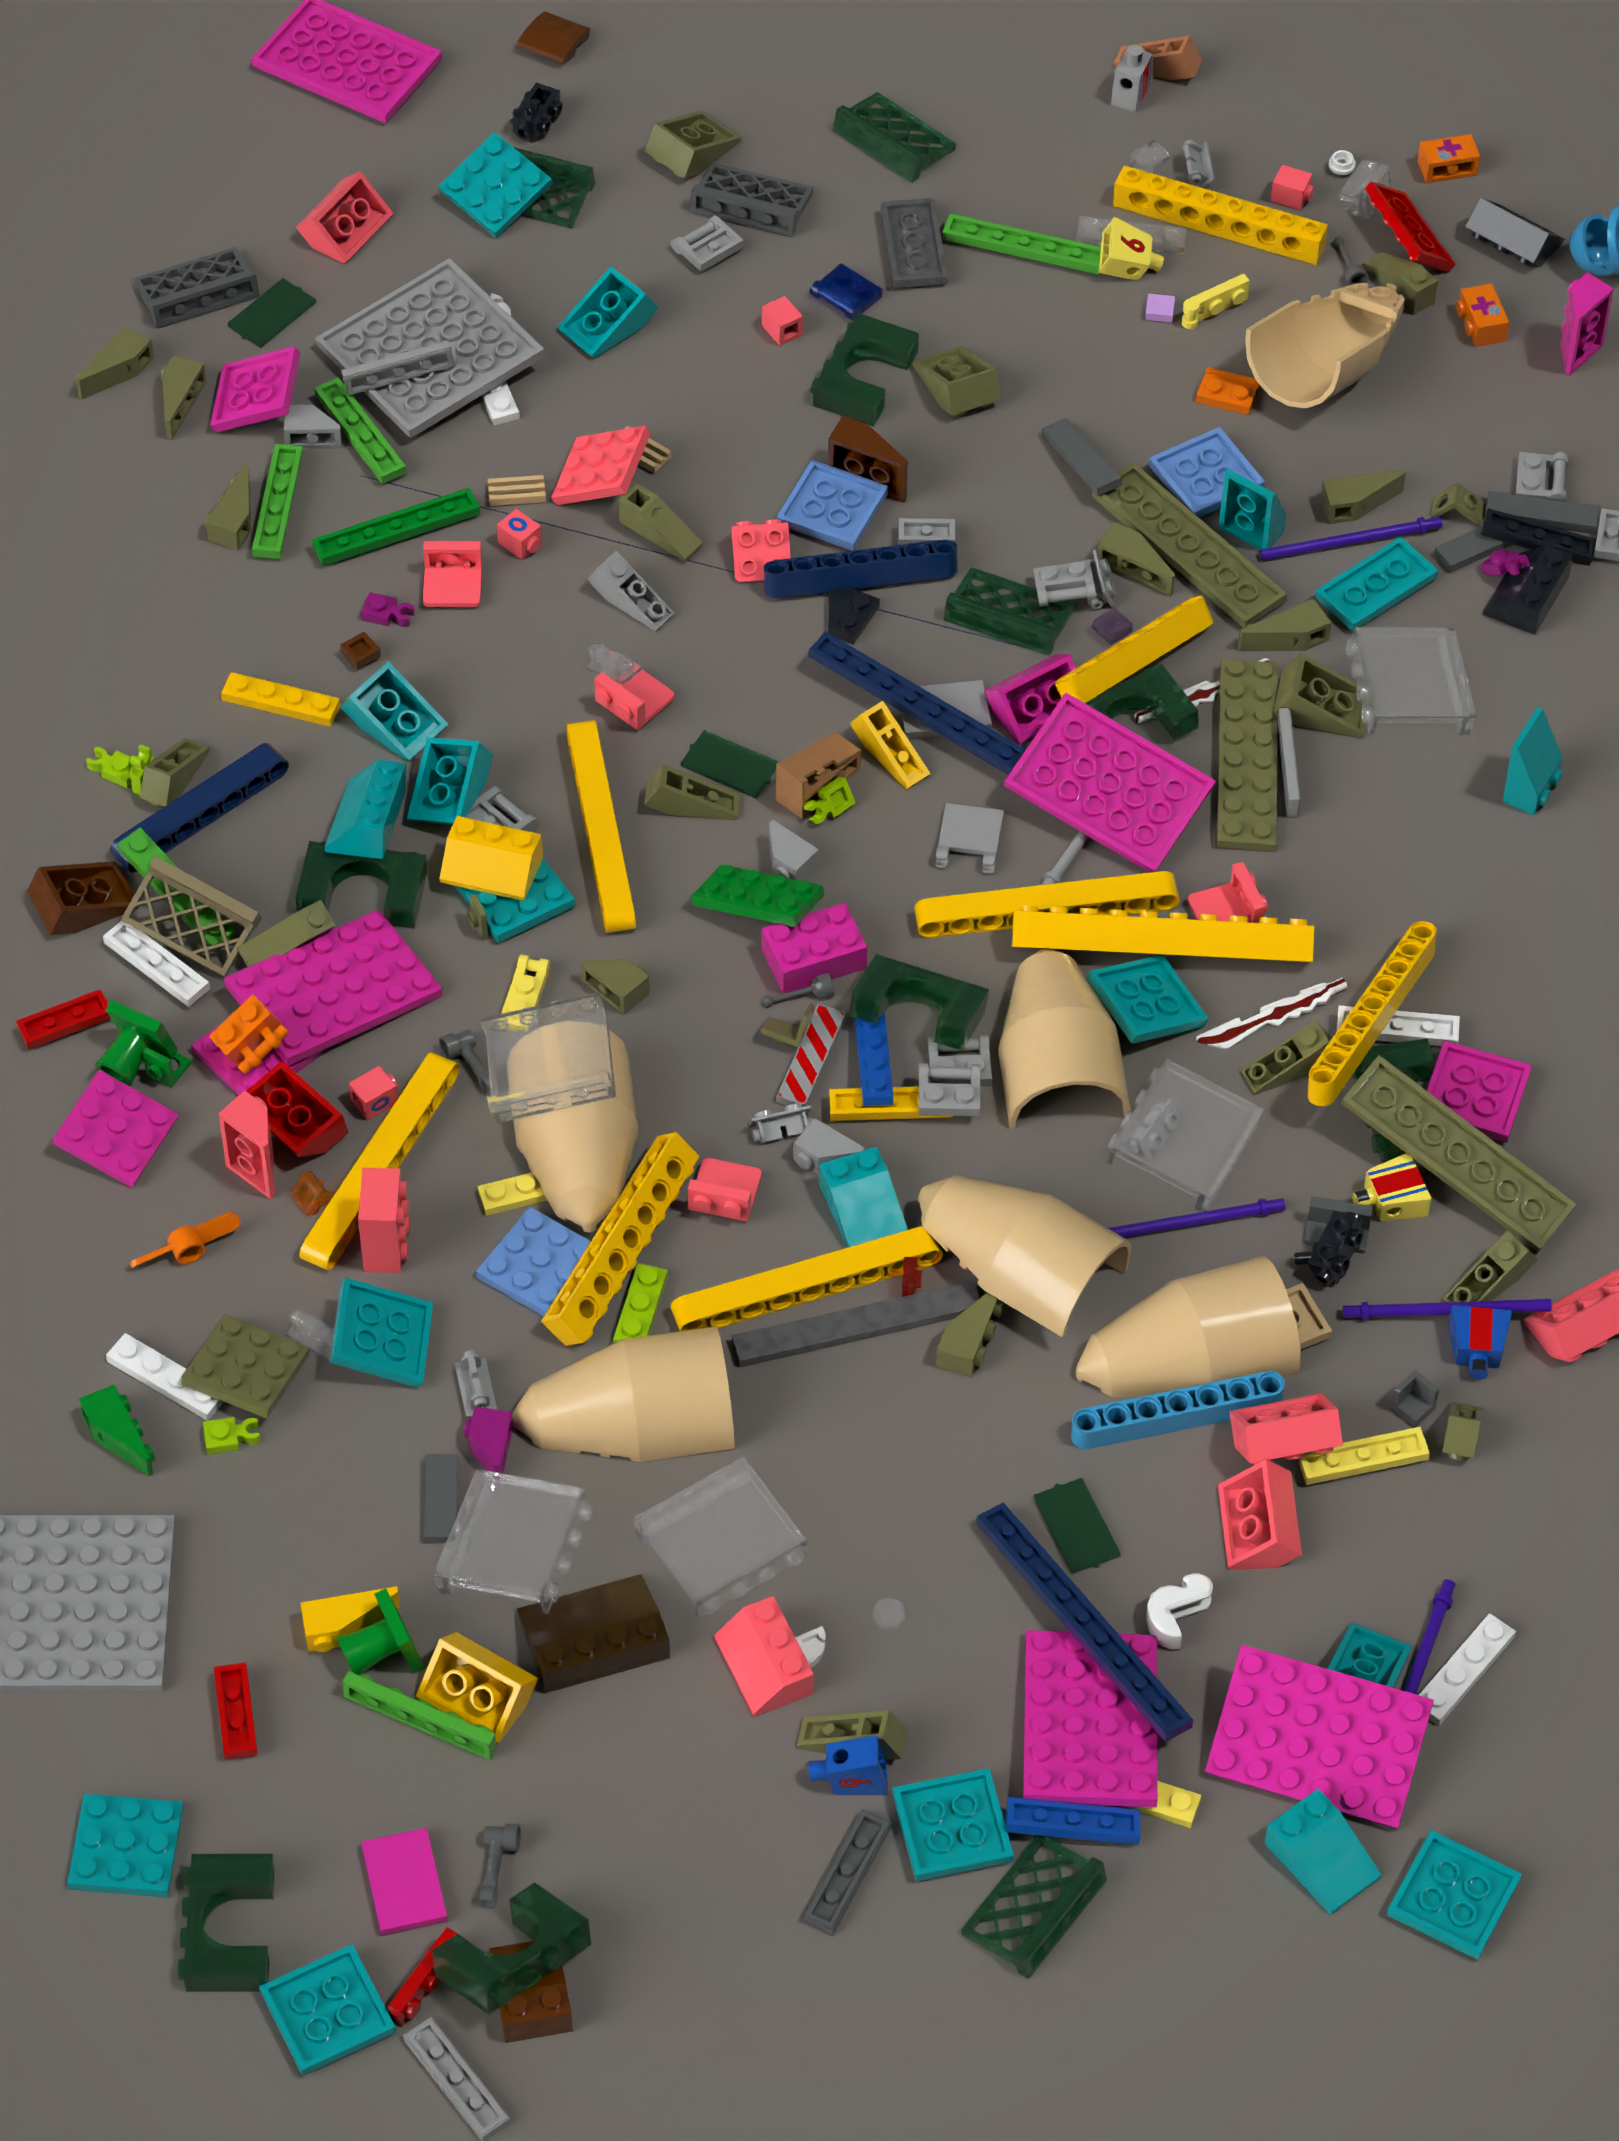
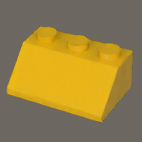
[439,816,543,901]
[416,1632,538,1743]

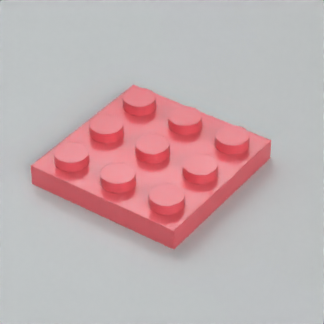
[551,425,651,505]

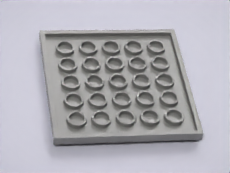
[315,258,546,438]
[0,1515,176,1692]

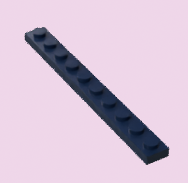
[808,631,1026,775]
[976,1502,1193,1742]

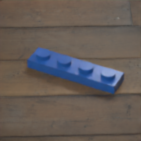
[855,1012,893,1106]
[1006,1797,1140,1845]

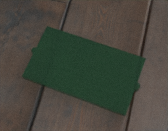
[227,278,316,348]
[681,730,779,798]
[1033,1478,1121,1574]

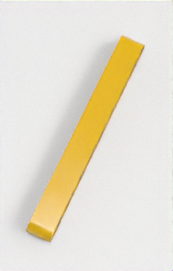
[566,720,636,933]
[914,871,1180,938]
[1308,921,1437,1106]
[300,1052,460,1271]
[670,1226,943,1331]

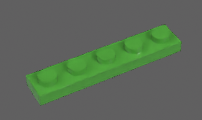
[314,377,407,484]
[252,444,303,559]
[117,827,236,952]
[342,1671,496,1760]

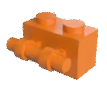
[209,994,290,1075]

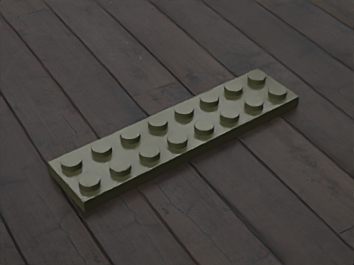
[1092,462,1287,628]
[1216,658,1278,852]
[1341,1055,1576,1253]

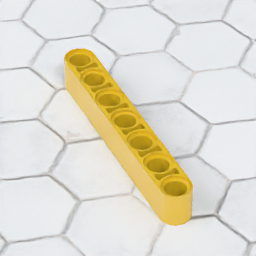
[1055,595,1214,703]

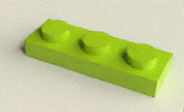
[613,1263,668,1343]

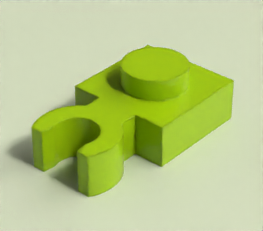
[129,744,155,795]
[86,747,133,788]
[804,776,856,824]
[203,1417,261,1455]

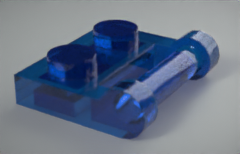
[809,263,883,321]

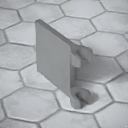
[935,803,1004,874]

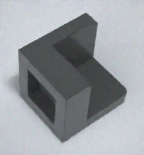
[1391,1370,1439,1428]

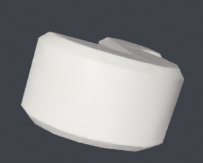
[1146,1573,1213,1650]

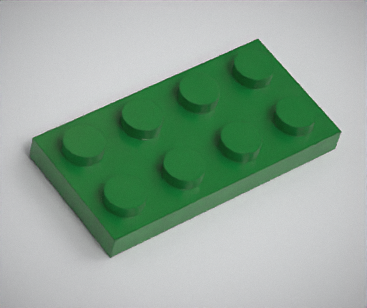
[691,864,825,927]

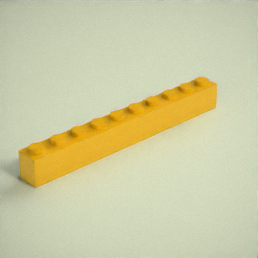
[1011,905,1315,962]

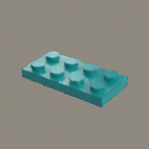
[1315,537,1439,631]

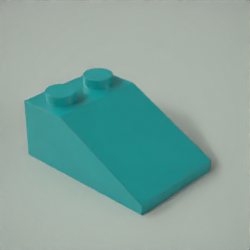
[557,266,659,358]
[1219,469,1287,550]
[340,661,449,762]
[1502,707,1564,815]
[407,737,493,825]
[819,1146,908,1248]
[1328,1622,1412,1688]
[1265,1789,1382,1915]

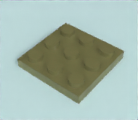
[181,1314,310,1418]

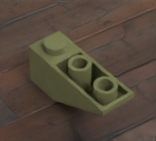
[76,327,154,399]
[204,464,251,551]
[1321,469,1406,524]
[619,483,703,562]
[1238,599,1332,651]
[1240,1020,1332,1095]
[1443,1231,1538,1302]
[936,1292,1006,1377]

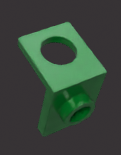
[143,1047,192,1088]

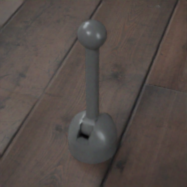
[1333,237,1369,286]
[762,972,835,1007]

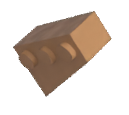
[776,732,861,819]

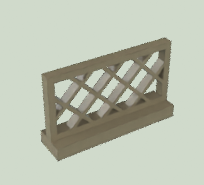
[120,856,262,977]

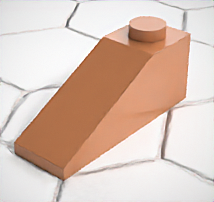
[1113,35,1202,81]

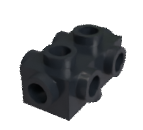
[510,82,563,140]
[1294,1210,1364,1285]

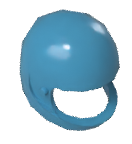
[1570,206,1619,277]

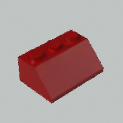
[246,1061,349,1157]

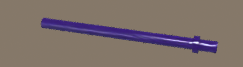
[1260,517,1442,561]
[1108,1198,1286,1238]
[1343,1299,1552,1321]
[1403,1579,1456,1694]

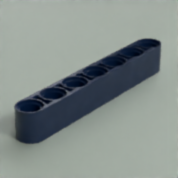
[764,540,958,598]
[110,743,289,873]

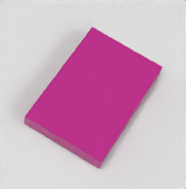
[361,1828,448,1936]

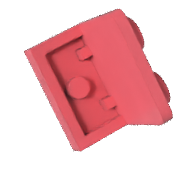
[730,519,791,583]
[423,541,482,607]
[594,666,674,731]
[1187,862,1268,923]
[688,1158,762,1222]

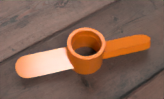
[129,1212,241,1268]

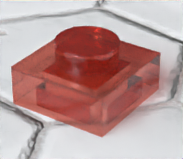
[902,1257,922,1297]

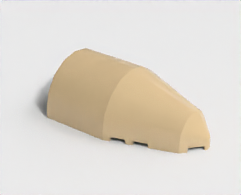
[1245,283,1405,409]
[998,949,1131,1128]
[507,1023,639,1232]
[918,1175,1132,1337]
[1076,1256,1301,1397]
[512,1326,735,1462]

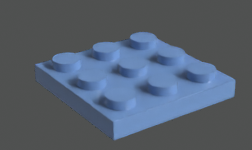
[1148,427,1265,518]
[776,459,888,551]
[476,1207,591,1317]

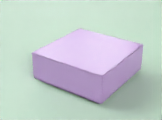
[1145,294,1175,323]

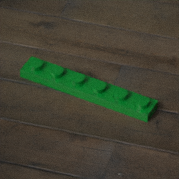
[312,488,480,566]

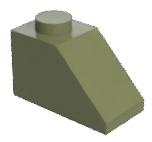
[581,959,650,1015]
[1442,1402,1483,1461]

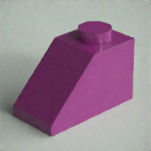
[464,1407,513,1483]

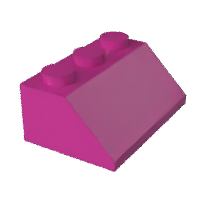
[1560,272,1614,376]
[984,654,1091,744]

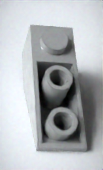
[587,550,675,631]

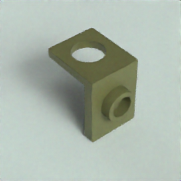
[1431,482,1484,525]
[467,893,493,941]
[760,1003,815,1047]

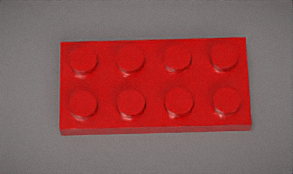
[1365,181,1456,272]

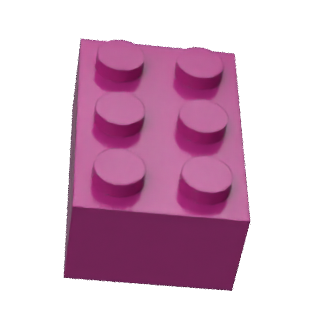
[762,903,867,994]

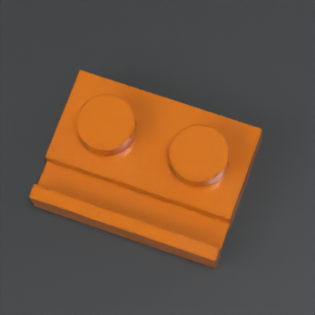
[1196,367,1260,415]

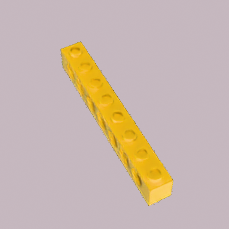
[1113,165,1328,266]
[541,1132,700,1346]

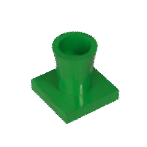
[95,1000,178,1087]
[336,1588,425,1675]

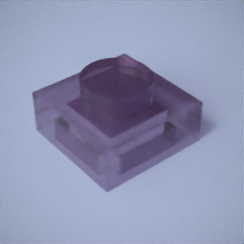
[1092,607,1133,645]

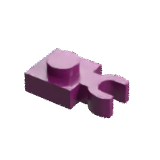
[1480,549,1530,576]
[361,592,415,627]

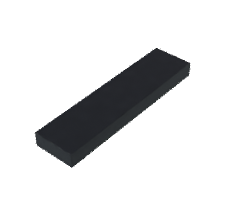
[1481,508,1596,566]

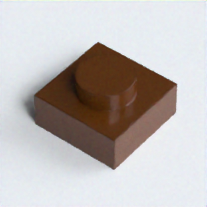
[340,631,381,669]

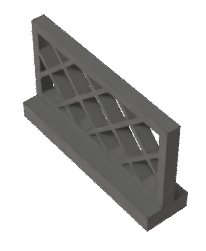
[690,163,813,237]
[133,247,260,328]

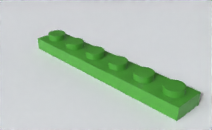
[942,213,1101,275]

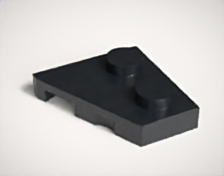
[828,587,880,645]

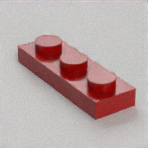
[16,989,111,1050]
[213,1662,258,1760]
[388,1927,460,2027]

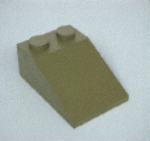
[645,110,741,178]
[912,346,1002,416]
[1273,653,1373,739]

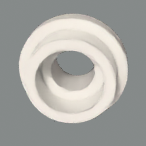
[1329,150,1356,175]

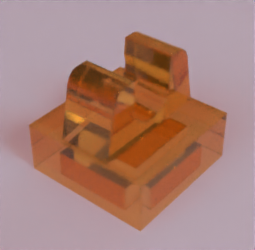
[291,1171,334,1216]

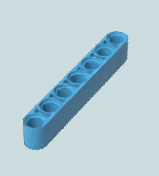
[1071,1371,1285,1449]

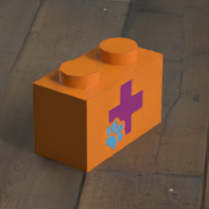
[1417,134,1480,184]
[1456,283,1509,347]

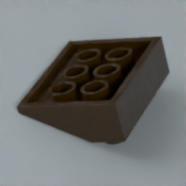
[517,1574,670,1694]

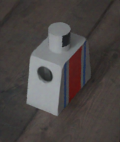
[1111,44,1153,113]

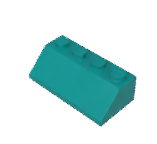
[324,760,406,859]

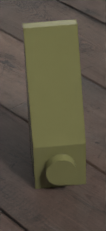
[1362,251,1438,315]
[161,355,206,440]
[1097,522,1175,597]
[140,738,210,807]
[644,764,740,820]
[237,900,336,967]
[797,1710,907,1760]

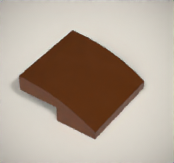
[517,11,590,64]

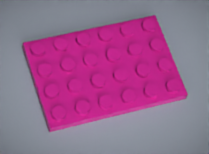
[251,0,443,123]
[1004,693,1216,873]
[224,909,443,1066]
[1023,1630,1158,1808]
[1205,1644,1434,1829]

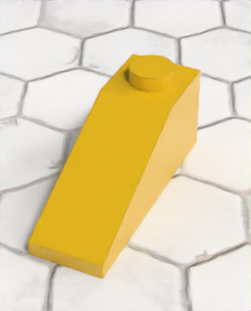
[850,701,931,789]
[300,1586,400,1652]

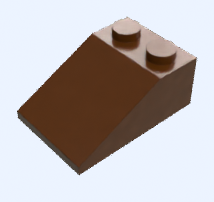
[828,415,908,503]
[27,861,138,935]
[489,1937,573,2043]

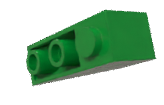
[79,1384,156,1476]

